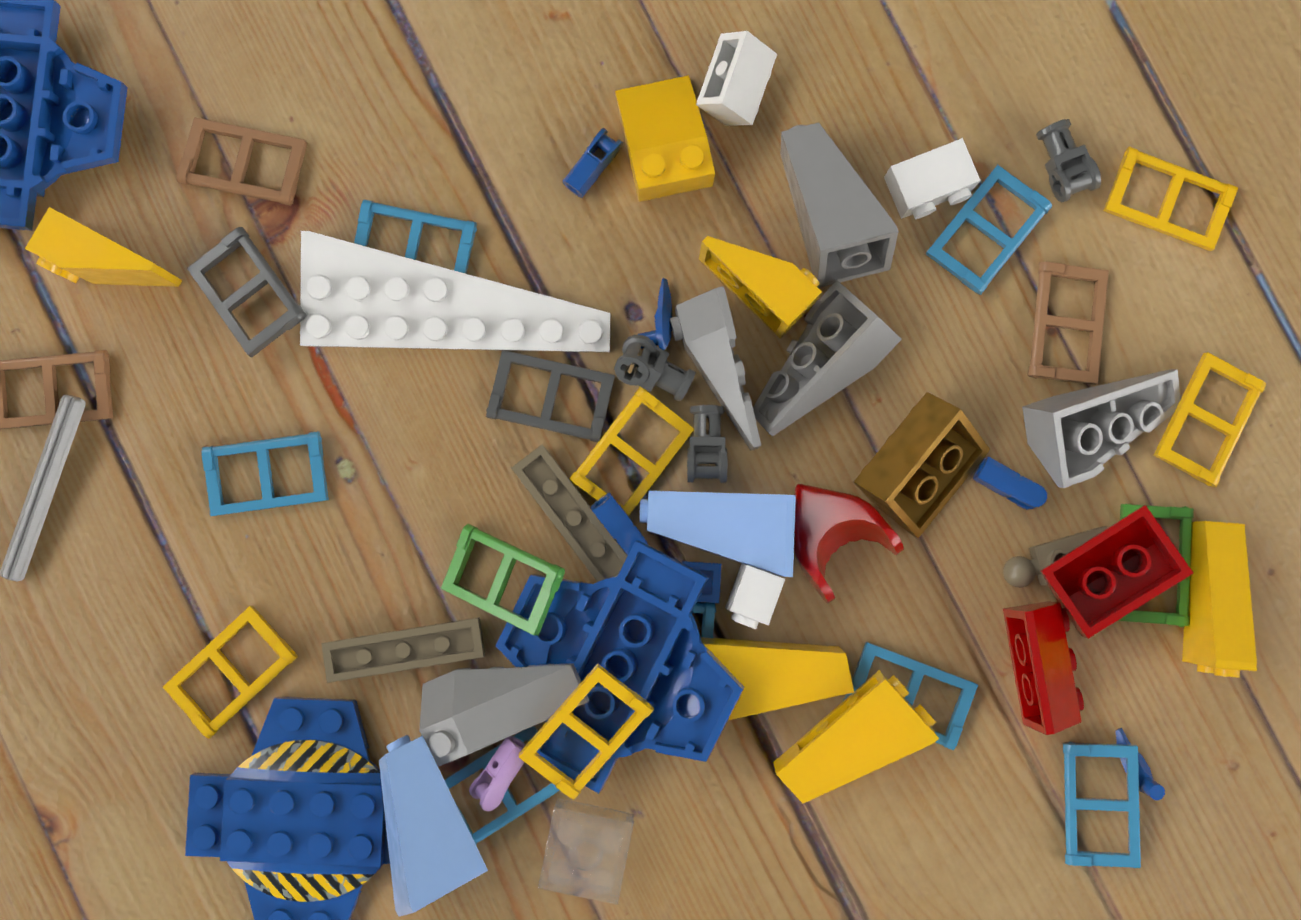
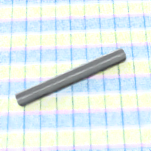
[0,395,86,581]

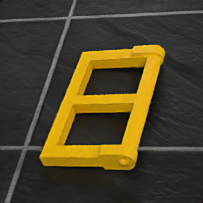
[1103,146,1238,251]
[1153,352,1266,488]
[569,386,694,516]
[163,606,298,739]
[519,664,654,800]

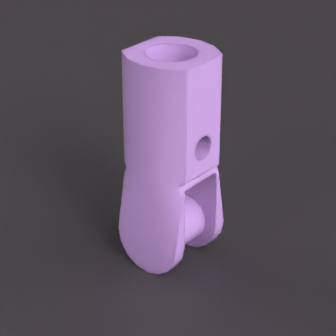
[469,736,526,811]

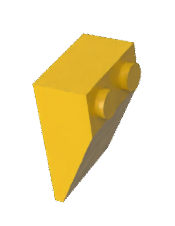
[615,75,715,202]
[25,207,182,287]
[699,236,822,339]

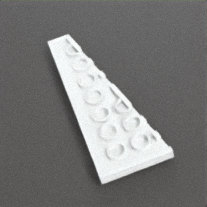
[300,231,611,352]

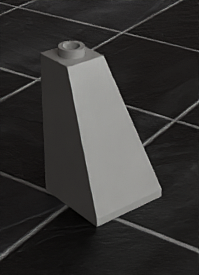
[780,123,899,288]

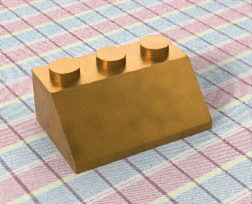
[854,392,990,538]

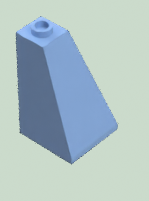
[639,491,796,577]
[379,735,488,917]

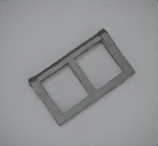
[187,227,306,357]
[486,350,615,443]

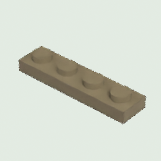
[511,444,627,582]
[321,617,486,683]

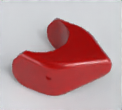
[794,484,904,603]

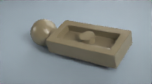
[1003,526,1107,588]

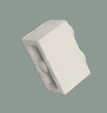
[696,31,777,126]
[884,138,981,219]
[725,564,785,629]

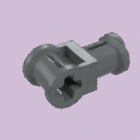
[1036,119,1101,202]
[614,335,696,402]
[687,405,728,483]

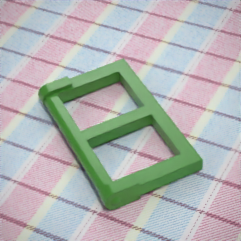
[1118,504,1194,627]
[441,524,565,636]

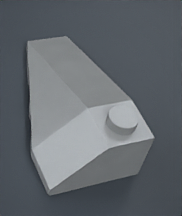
[753,280,902,436]
[670,286,761,450]
[1022,369,1181,488]
[419,663,589,767]

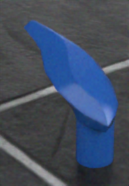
[638,278,672,350]
[1115,728,1165,800]

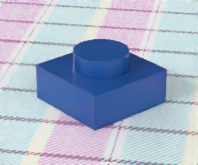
[682,561,722,603]

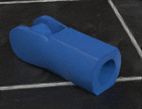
[562,128,623,198]
[973,456,1047,510]
[591,493,648,555]

